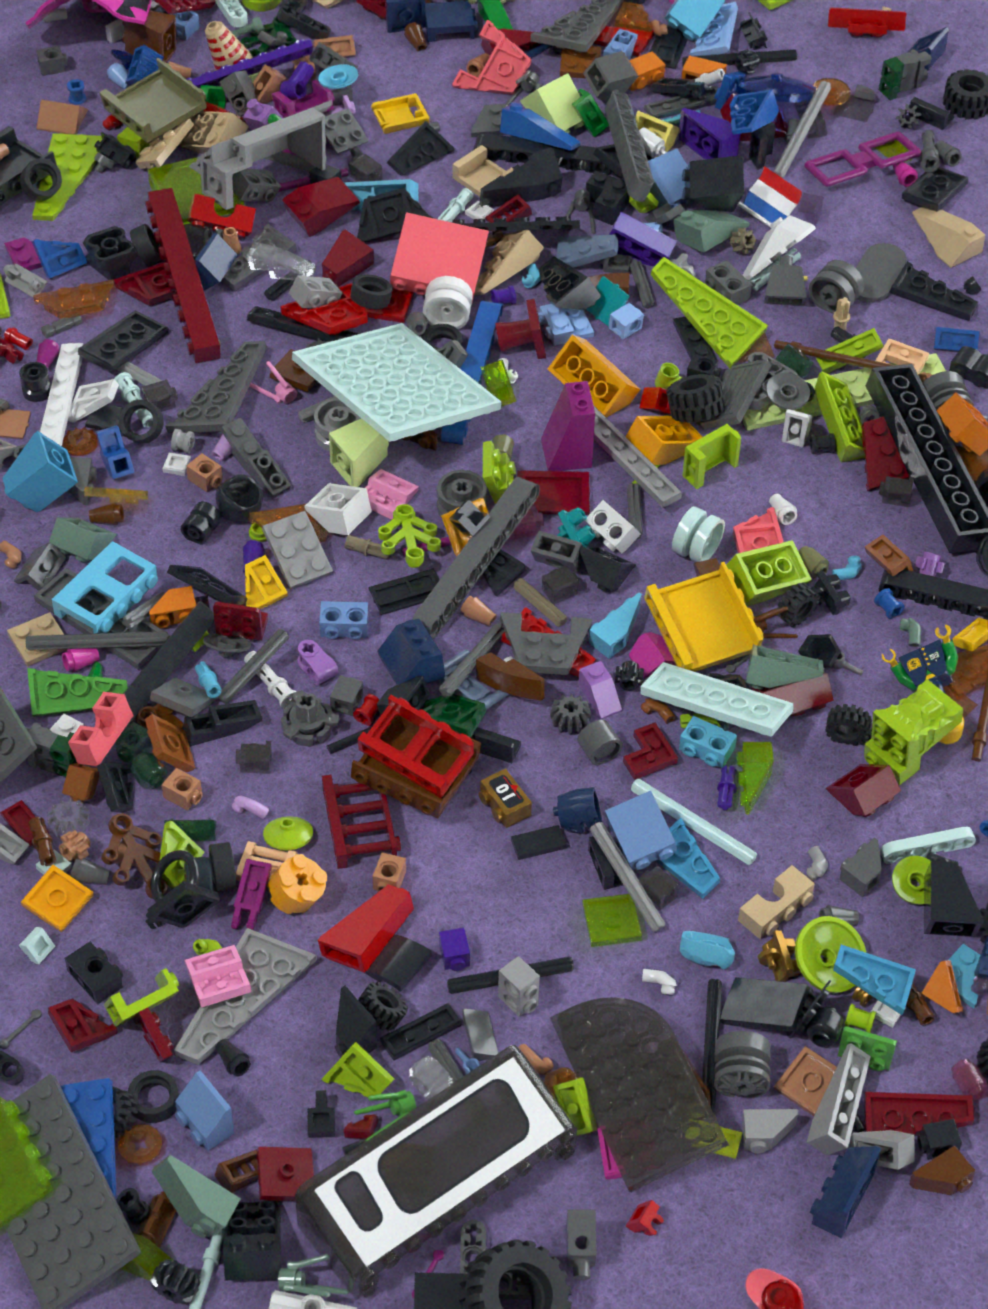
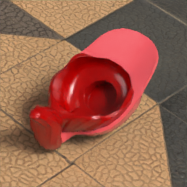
[746,1268,804,1309]

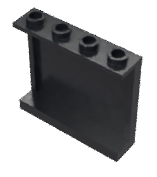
[0,126,57,205]

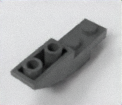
[220,417,291,497]

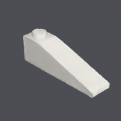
[743,215,816,280]

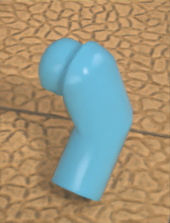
[522,263,541,289]

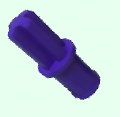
[717,765,737,811]

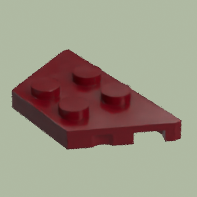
[114,262,175,306]

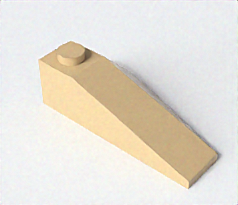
[912,207,986,268]
[474,230,544,295]

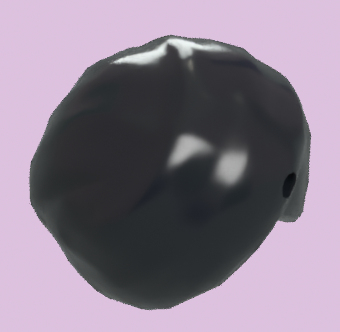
[215,474,264,522]

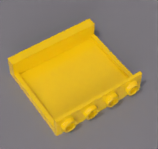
[644,562,764,672]

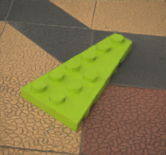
[650,257,768,369]

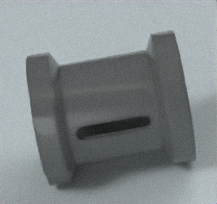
[859,405,880,424]

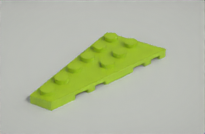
[32,133,102,221]

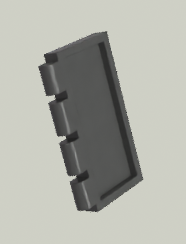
[696,359,772,430]

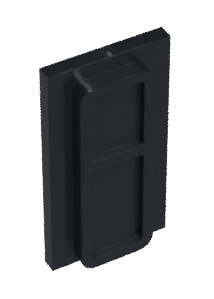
[650,25,687,69]
[368,568,439,615]

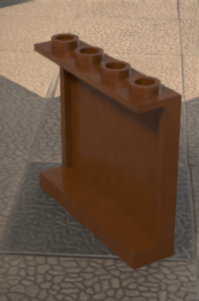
[350,716,481,819]

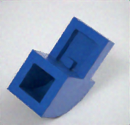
[96,425,135,479]

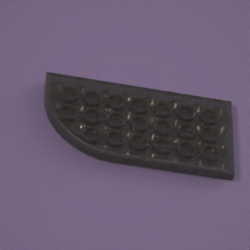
[550,997,729,1193]

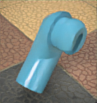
[832,556,862,580]

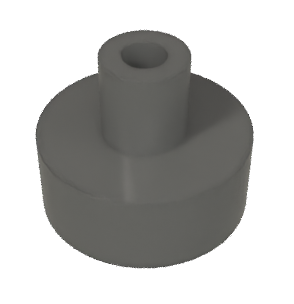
[94,152,115,173]

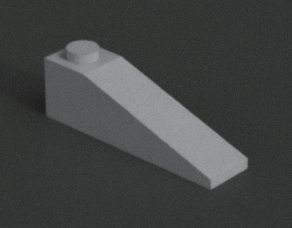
[807,1043,871,1155]

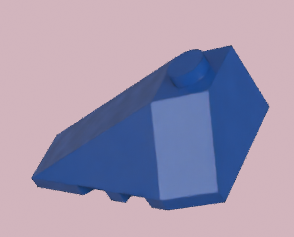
[730,89,779,134]
[500,103,581,150]

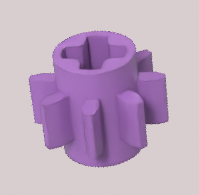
[915,551,945,577]

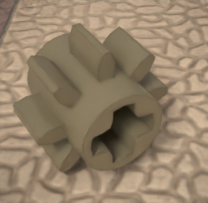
[730,228,756,254]

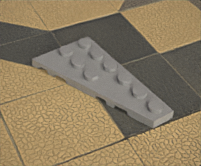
[174,928,317,1065]

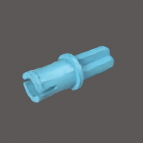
[195,661,221,698]

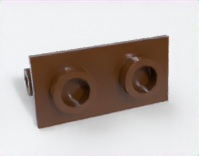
[134,1191,177,1252]

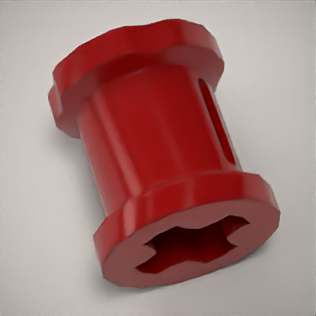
[353,694,380,726]

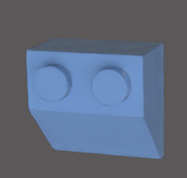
[175,1070,234,1151]

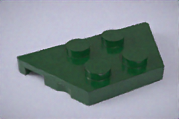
[420,694,486,738]

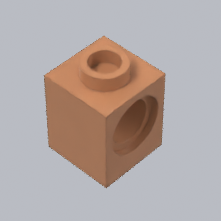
[186,453,223,492]
[162,768,203,811]
[372,852,406,892]

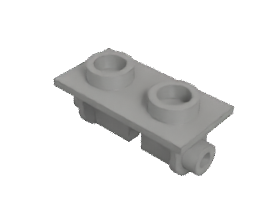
[3,264,48,299]

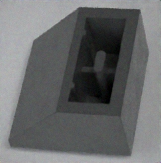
[583,51,638,103]

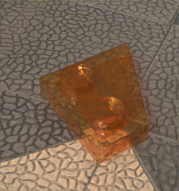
[615,2,652,32]

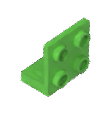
[838,1026,897,1071]

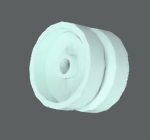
[672,506,725,562]

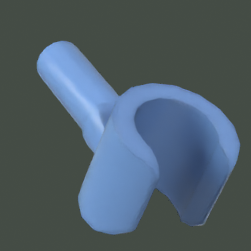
[455,1048,483,1080]

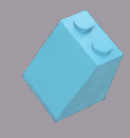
[664,0,725,41]

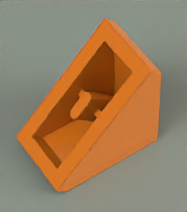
[922,960,963,1013]

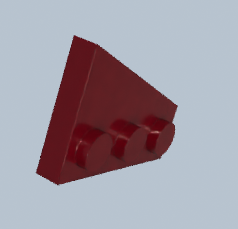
[861,417,909,491]

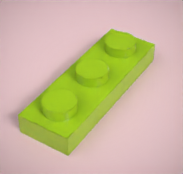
[815,328,883,374]

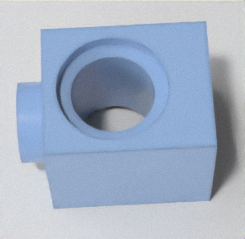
[609,303,644,340]

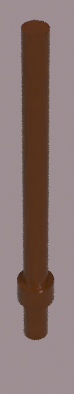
[774,340,894,369]
[971,672,988,762]

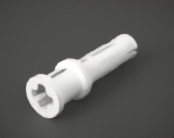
[244,651,296,709]

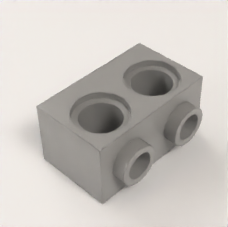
[289,275,343,309]
[498,956,540,1017]

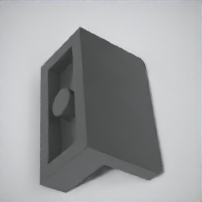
[14,542,66,591]

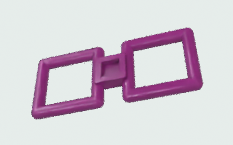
[804,131,922,187]

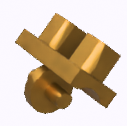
[758,930,801,982]

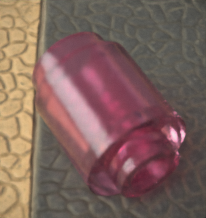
[951,1059,988,1100]

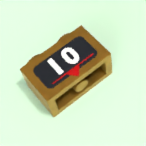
[479,768,532,828]

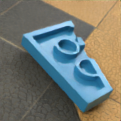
[655,818,720,899]
[833,945,916,1015]

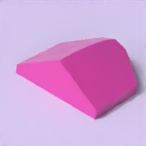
[629,632,676,679]

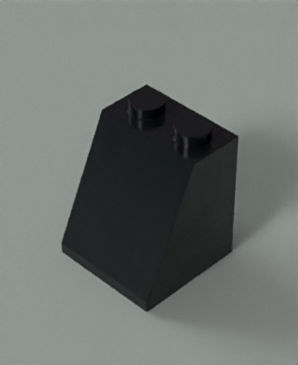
[682,156,744,212]
[924,858,983,937]

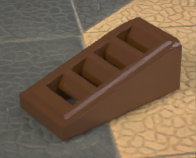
[215,1146,265,1193]

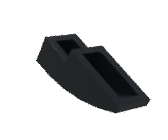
[183,700,262,747]

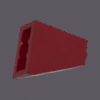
[322,229,374,287]

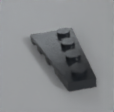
[890,261,978,321]

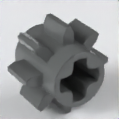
[896,103,922,129]

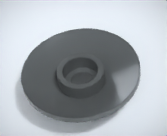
[766,373,810,410]
[203,634,251,657]

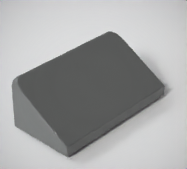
[462,1009,499,1061]

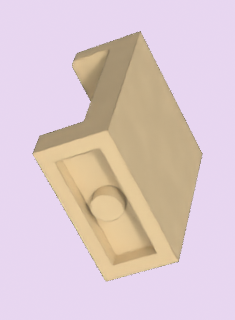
[452,145,513,196]

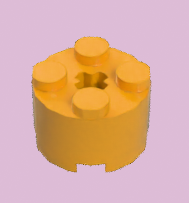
[268,854,327,914]

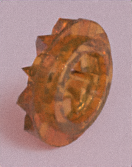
[62,426,98,456]
[118,1124,162,1166]

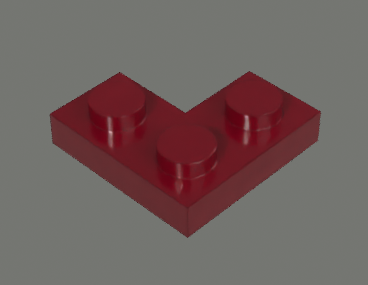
[623,722,678,780]

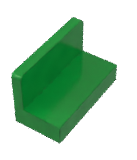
[572,89,609,137]

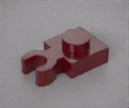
[0,337,24,364]

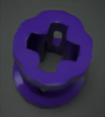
[491,285,517,305]

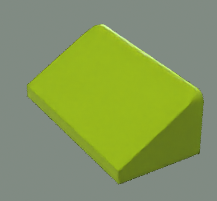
[553,1077,597,1138]

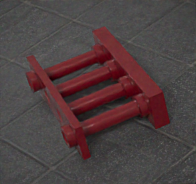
[322,774,401,869]

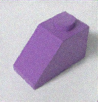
[579,661,622,719]

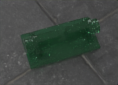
[164,818,216,841]

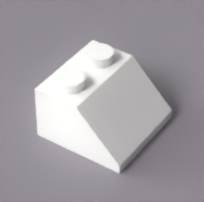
[305,483,372,535]

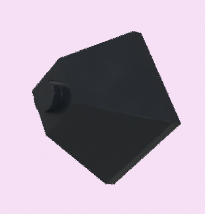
[580,546,636,592]
[335,985,378,1058]

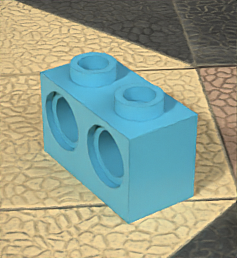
[679,716,737,768]

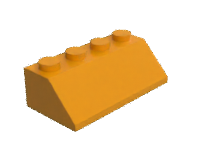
[548,334,641,417]

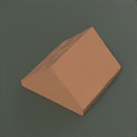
[37,99,88,134]

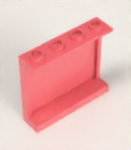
[390,212,489,303]

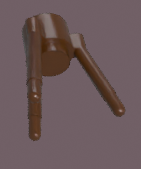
[753,606,798,638]

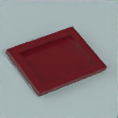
[517,470,590,515]

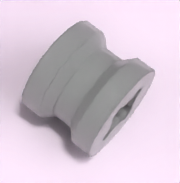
[171,429,195,454]

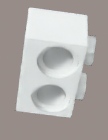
[585,500,641,553]

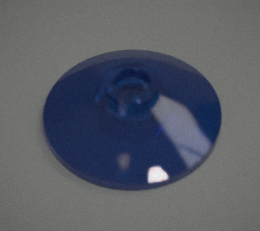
[110,50,133,70]

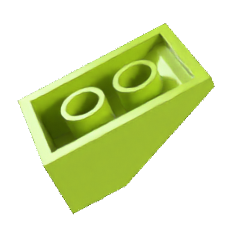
[726,540,812,607]

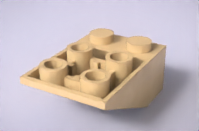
[177,111,249,154]

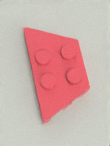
[733,507,784,553]

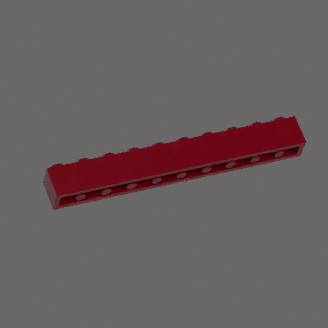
[145,188,221,363]

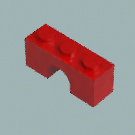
[187,193,256,238]

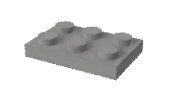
[262,511,333,589]

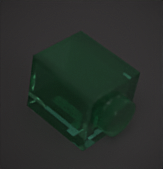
[775,344,814,378]

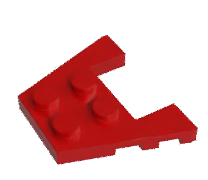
[280,283,368,335]

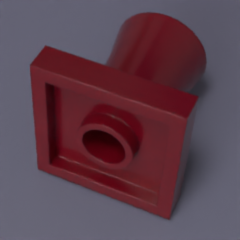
[495,299,546,359]

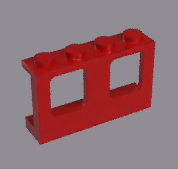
[357,695,474,798]

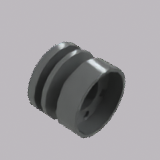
[923,371,974,418]
[714,1031,771,1098]

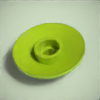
[263,816,313,850]
[892,856,931,905]

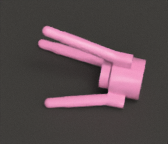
[250,361,298,404]

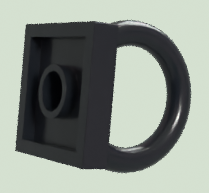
[147,850,220,928]

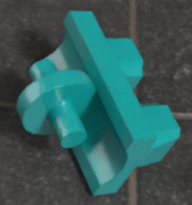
[557,507,596,546]

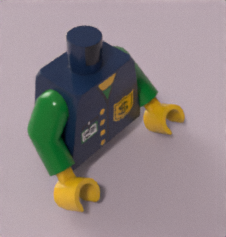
[882,625,958,694]

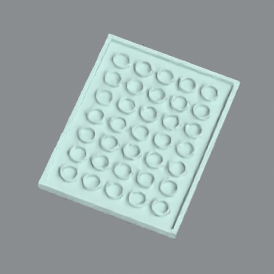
[292,323,501,442]

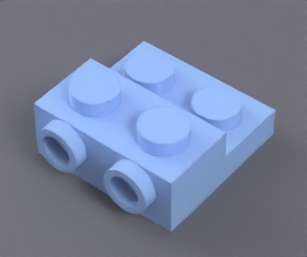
[538,304,594,346]

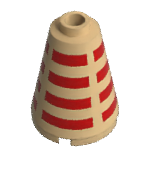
[205,21,252,71]

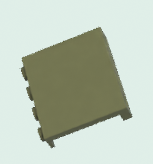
[99,58,207,143]

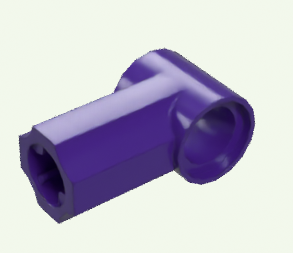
[280,61,315,99]

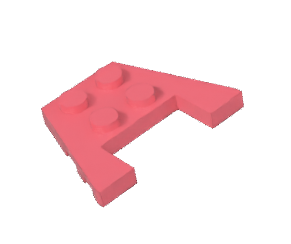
[452,20,532,95]

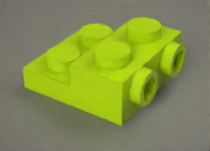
[483,440,516,504]

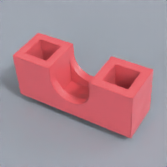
[68,692,134,766]

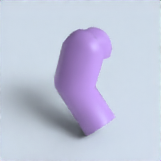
[232,795,269,819]

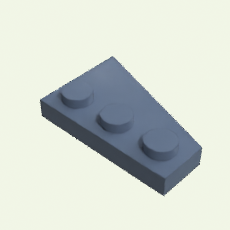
[557,235,618,268]

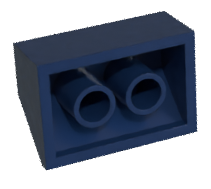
[377,619,446,685]
[810,1146,881,1239]

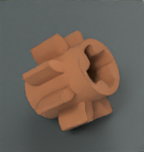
[59,830,91,862]

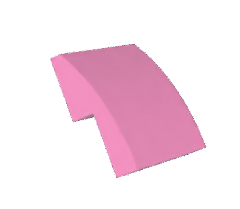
[365,469,419,520]
[185,945,251,1008]

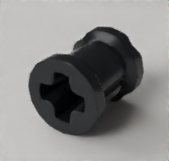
[809,433,835,454]
[116,1188,151,1224]

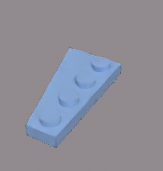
[689,2,738,56]

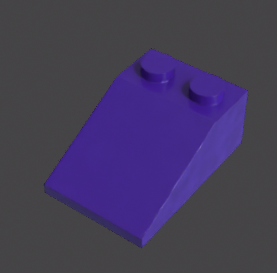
[679,108,740,159]

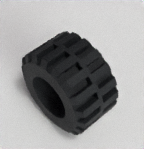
[943,69,988,120]
[666,374,726,422]

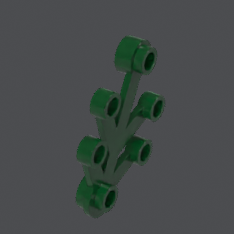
[241,16,296,58]

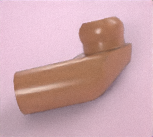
[651,20,668,36]
[0,540,22,569]
[517,1044,554,1075]

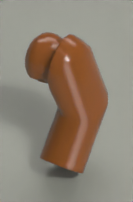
[641,697,676,724]

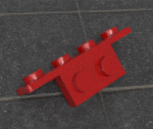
[828,7,907,37]

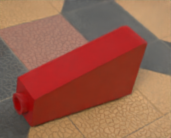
[318,884,414,973]

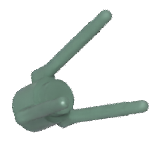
[278,1254,349,1297]

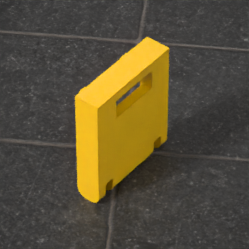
[371,93,429,134]

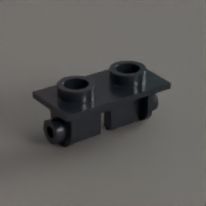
[740,12,768,50]
[94,132,136,168]

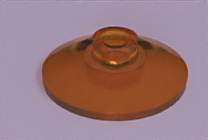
[811,78,851,106]

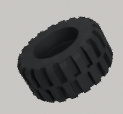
[458,1239,572,1309]

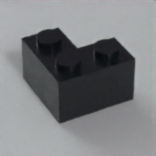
[586,170,630,225]

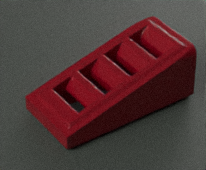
[485,195,532,223]

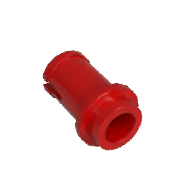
[4,328,33,350]

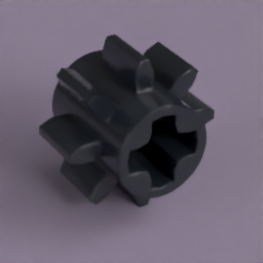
[735,49,760,75]
[615,661,644,691]

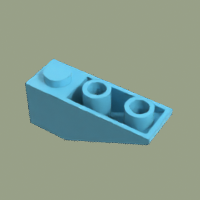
[589,592,642,659]

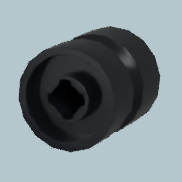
[19,362,51,402]
[180,501,222,545]

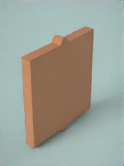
[0,409,31,439]

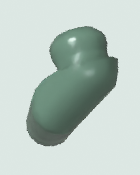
[900,618,921,647]

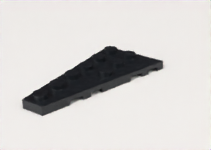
[452,216,580,231]

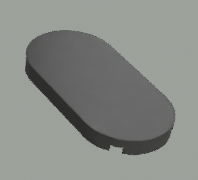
[856,243,907,303]

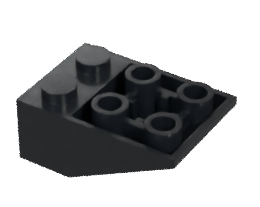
[223,1200,282,1281]

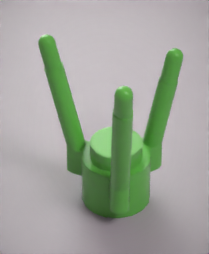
[354,1090,416,1144]

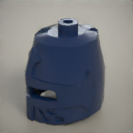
[553,787,603,833]

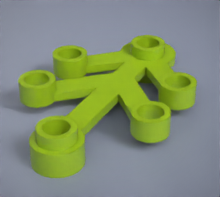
[378,504,441,568]

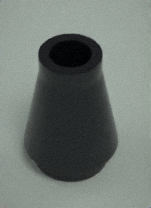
[215,1039,251,1077]

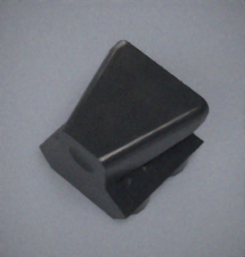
[83,226,138,283]

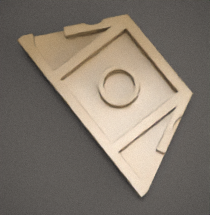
[135,118,194,169]

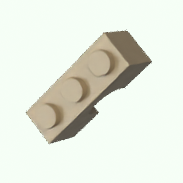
[738,865,815,939]

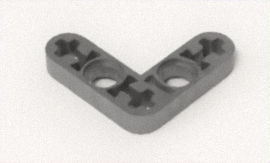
[748,352,797,410]

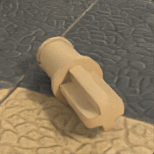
[833,297,850,331]

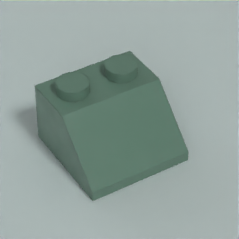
[49,517,117,562]

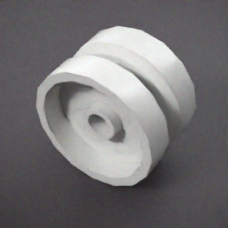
[423,276,472,329]

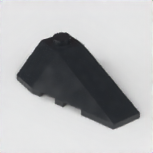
[479,147,563,207]
[538,256,601,310]

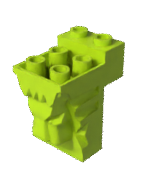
[864,679,963,785]

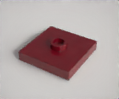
[256,1146,316,1201]

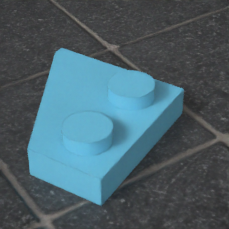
[949,943,981,1009]

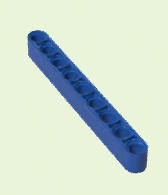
[441,301,503,445]

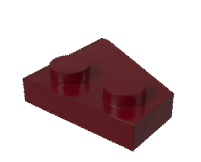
[48,998,118,1053]
[132,1007,173,1062]

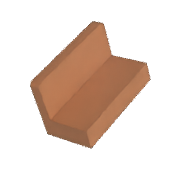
[312,35,356,57]

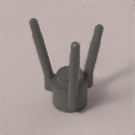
[505,70,541,107]
[565,189,596,234]

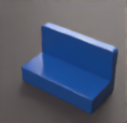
[934,327,980,351]

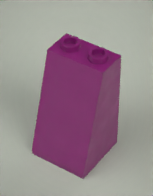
[541,381,595,471]

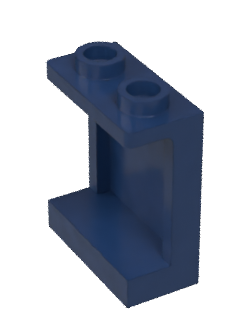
[425,1,478,42]

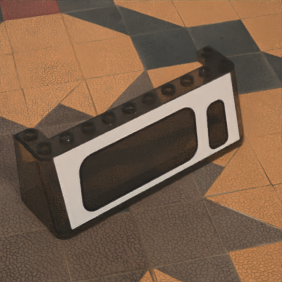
[295,1045,577,1300]

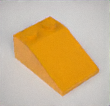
[625,416,702,465]

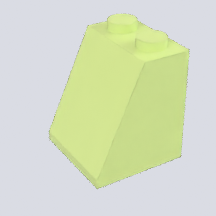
[520,73,584,133]
[329,418,389,487]

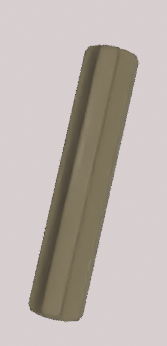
[514,578,567,627]

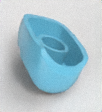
[680,931,735,970]

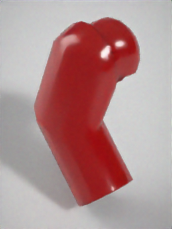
[103,114,122,130]

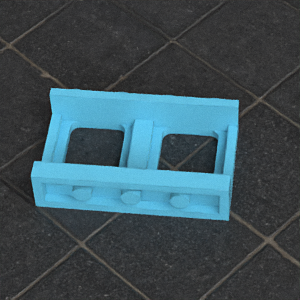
[52,541,158,634]

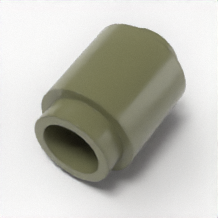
[492,434,514,461]
[798,546,829,578]

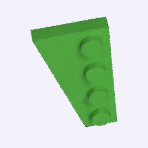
[27,668,128,717]

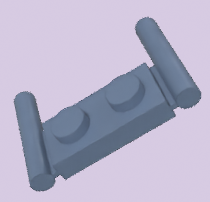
[438,649,509,709]

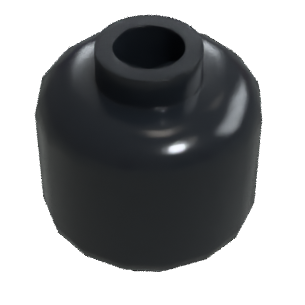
[806,1006,844,1047]

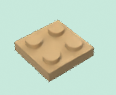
[7,612,67,667]

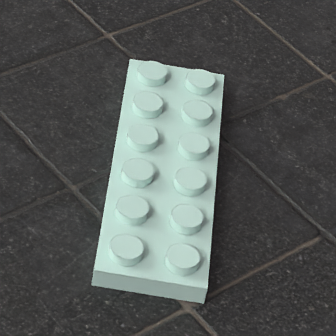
[641,662,793,737]

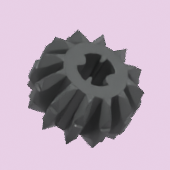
[550,693,591,735]

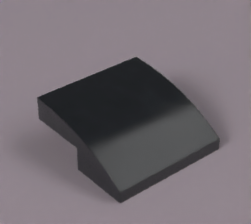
[363,934,432,992]

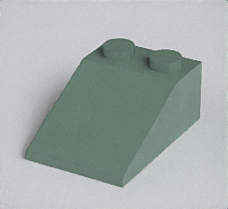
[673,210,750,252]
[746,644,824,689]
[151,1155,241,1238]

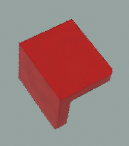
[639,387,671,414]

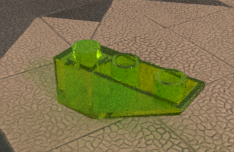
[737,742,774,815]

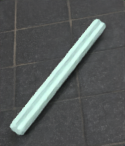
[631,779,757,865]

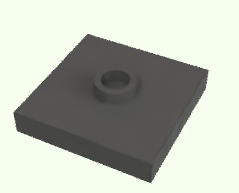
[150,677,216,717]

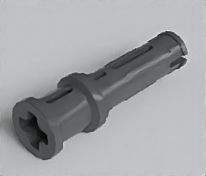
[921,130,939,172]

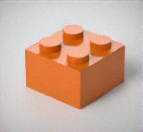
[937,393,988,456]

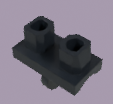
[811,570,850,615]

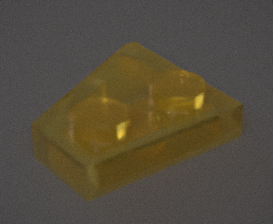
[84,487,148,504]

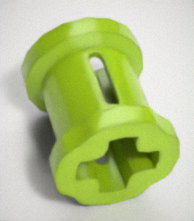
[844,1004,876,1033]

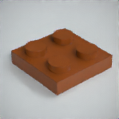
[559,46,601,79]
[145,714,196,772]

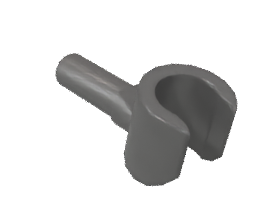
[832,652,863,676]

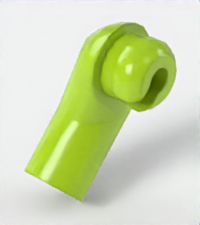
[193,939,222,955]

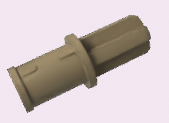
[345,535,390,559]

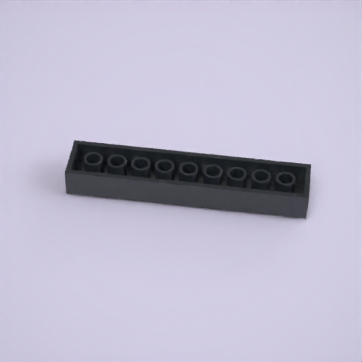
[865,364,988,553]

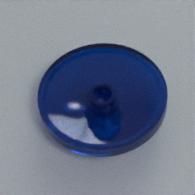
[736,72,816,102]

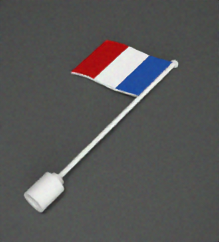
[639,127,802,228]

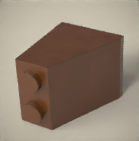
[122,10,176,63]

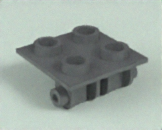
[325,108,369,154]

